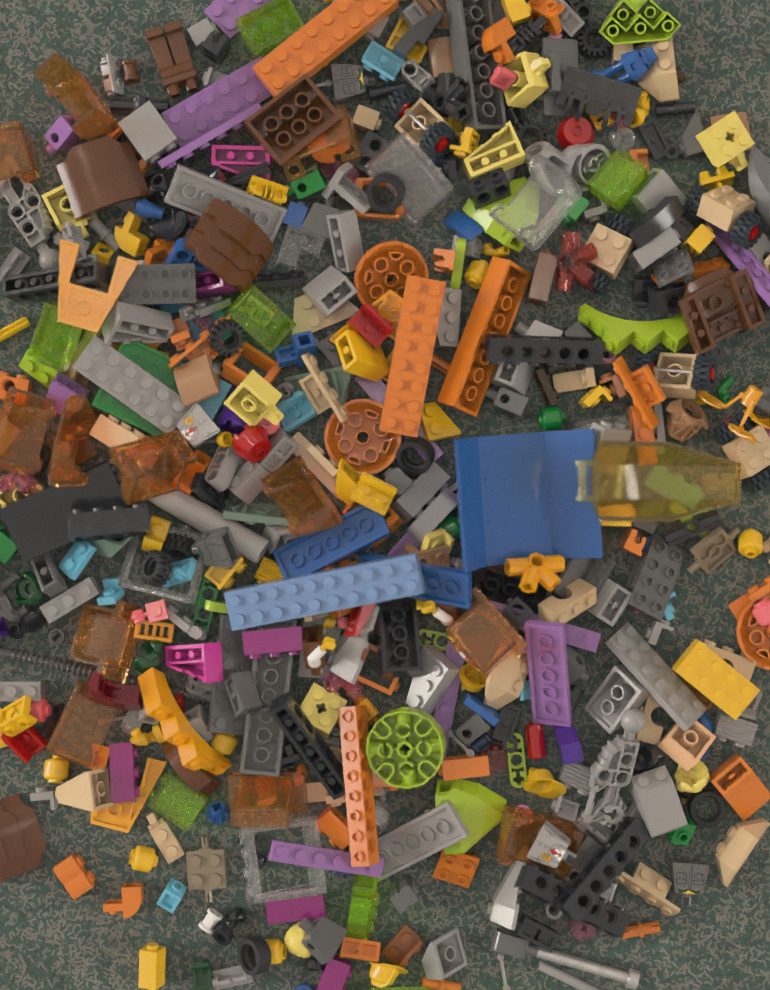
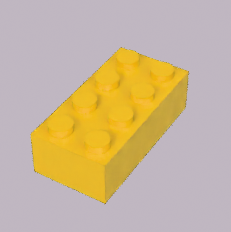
[671,639,760,720]

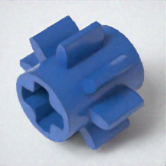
[206,801,230,825]

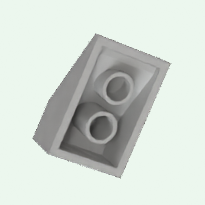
[584,664,650,734]
[627,765,688,838]

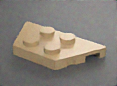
[292,294,358,335]

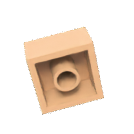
[657,720,716,772]

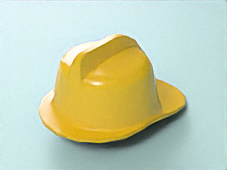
[459,662,494,693]
[523,767,566,798]
[368,962,408,988]

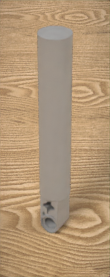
[109,455,270,564]

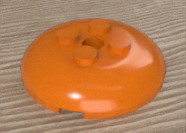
[354,241,429,305]
[324,399,401,476]
[736,594,770,670]

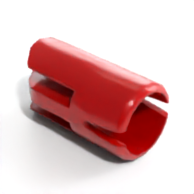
[525,722,547,759]

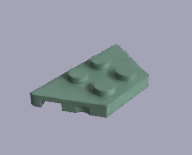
[283,365,351,408]
[223,502,298,527]

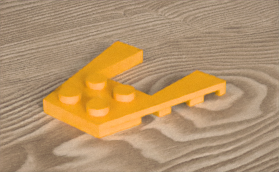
[58,239,138,333]
[329,288,403,383]
[90,743,167,833]

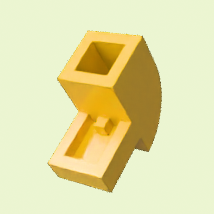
[114,211,150,257]
[141,515,171,552]

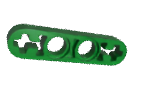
[193,570,219,641]

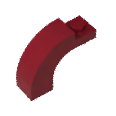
[87,672,143,710]

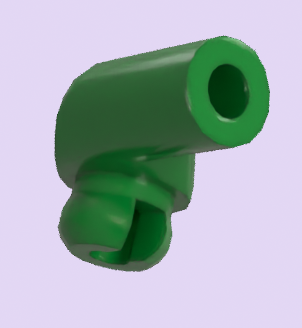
[717,375,735,404]

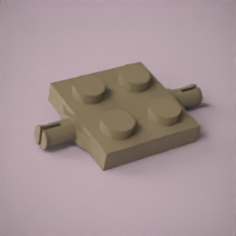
[686,525,741,575]
[186,835,228,902]

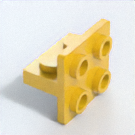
[204,555,248,590]

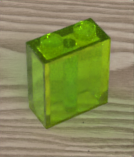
[587,149,649,212]
[148,771,210,832]

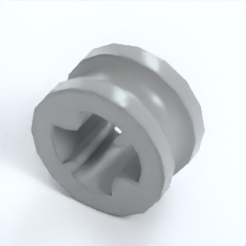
[276,381,295,400]

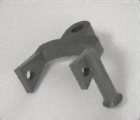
[0,570,31,624]

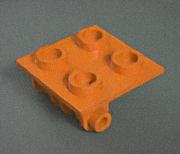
[432,849,480,889]

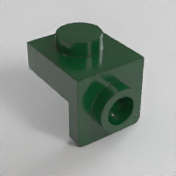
[190,960,213,990]

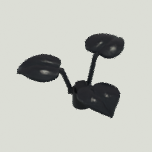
[144,165,220,241]

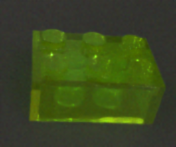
[235,0,304,60]
[225,284,296,353]
[26,301,83,372]

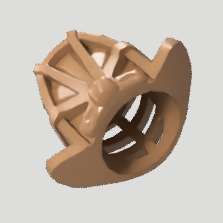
[666,399,709,442]

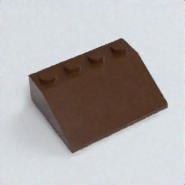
[244,73,342,166]

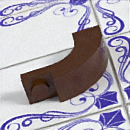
[162,741,221,796]

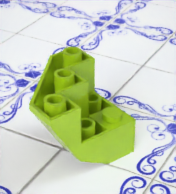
[598,0,681,45]
[462,177,540,252]
[435,779,507,855]

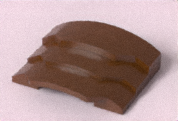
[57,136,150,221]
[184,198,275,294]
[678,267,767,355]
[0,793,46,883]

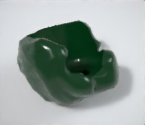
[13,571,44,606]
[133,640,165,673]

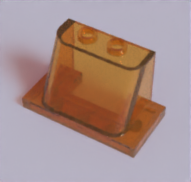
[108,430,197,505]
[446,587,528,677]
[68,600,146,684]
[227,773,307,827]

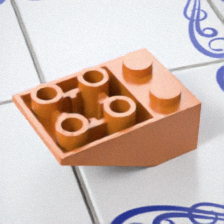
[709,753,770,821]

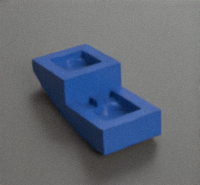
[443,210,483,242]

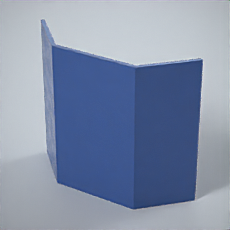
[454,429,603,573]

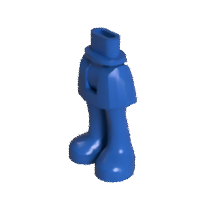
[589,46,658,83]

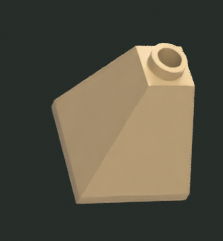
[55,767,114,811]

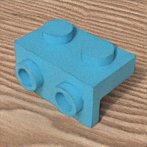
[360,40,405,82]
[276,391,318,432]
[58,541,97,580]
[162,557,197,588]

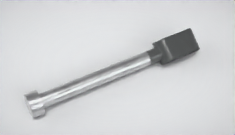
[490,928,640,990]

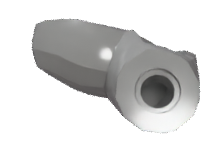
[524,141,611,199]

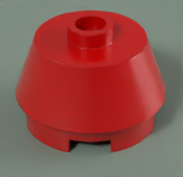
[557,116,595,149]
[232,425,271,463]

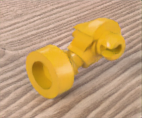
[630,90,650,128]
[130,723,165,746]

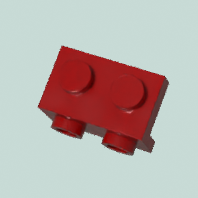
[347,303,395,350]
[0,726,48,763]

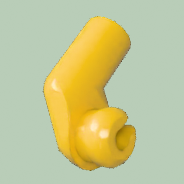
[483,243,510,258]

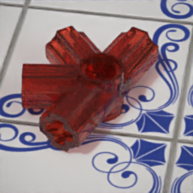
[555,231,598,292]

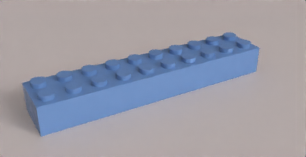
[224,552,426,631]

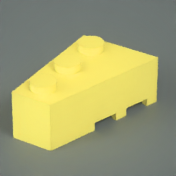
[463,121,525,180]

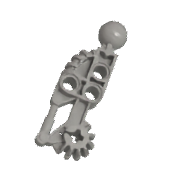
[0,156,60,270]
[581,708,645,828]

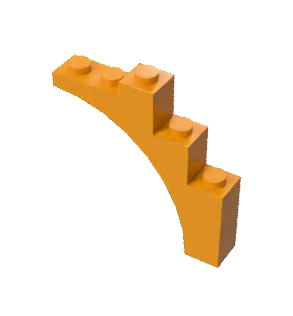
[138,667,232,776]

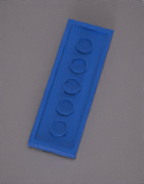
[273,505,391,578]
[360,552,472,609]

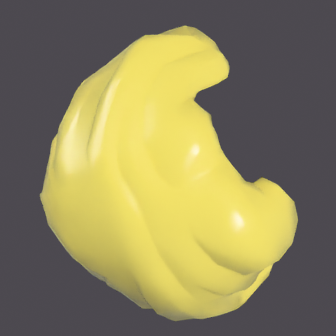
[674,760,710,793]
[284,921,311,958]

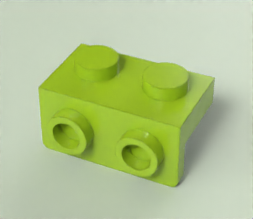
[19,344,66,389]

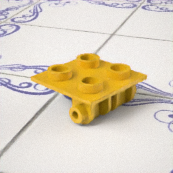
[246,175,289,205]

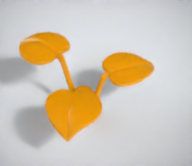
[697,384,770,444]

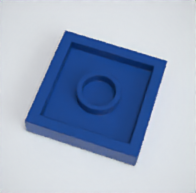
[463,691,500,726]

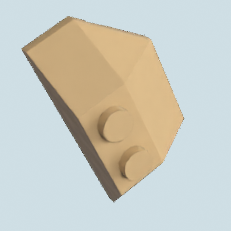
[634,36,680,103]
[484,633,529,710]
[715,818,770,888]

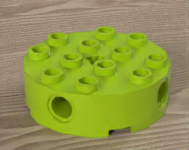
[366,707,446,789]

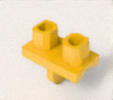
[699,166,735,191]

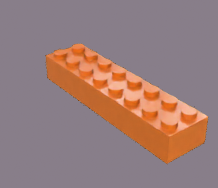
[252,0,399,98]
[437,257,532,417]
[379,275,446,437]

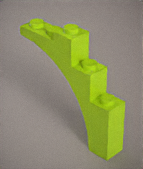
[578,303,690,355]

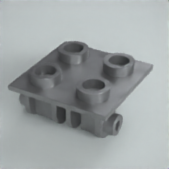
[651,247,695,289]

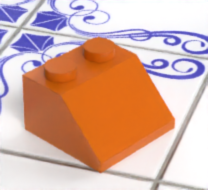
[314,804,350,850]

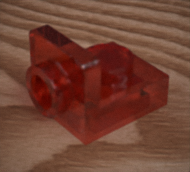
[485,744,508,773]

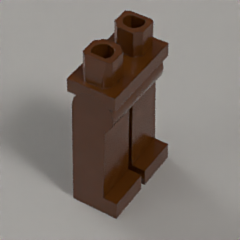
[144,20,199,99]

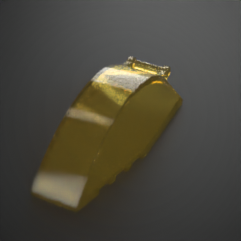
[576,441,741,522]

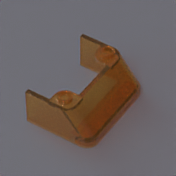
[33,52,120,140]

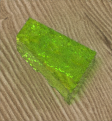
[345,874,380,940]

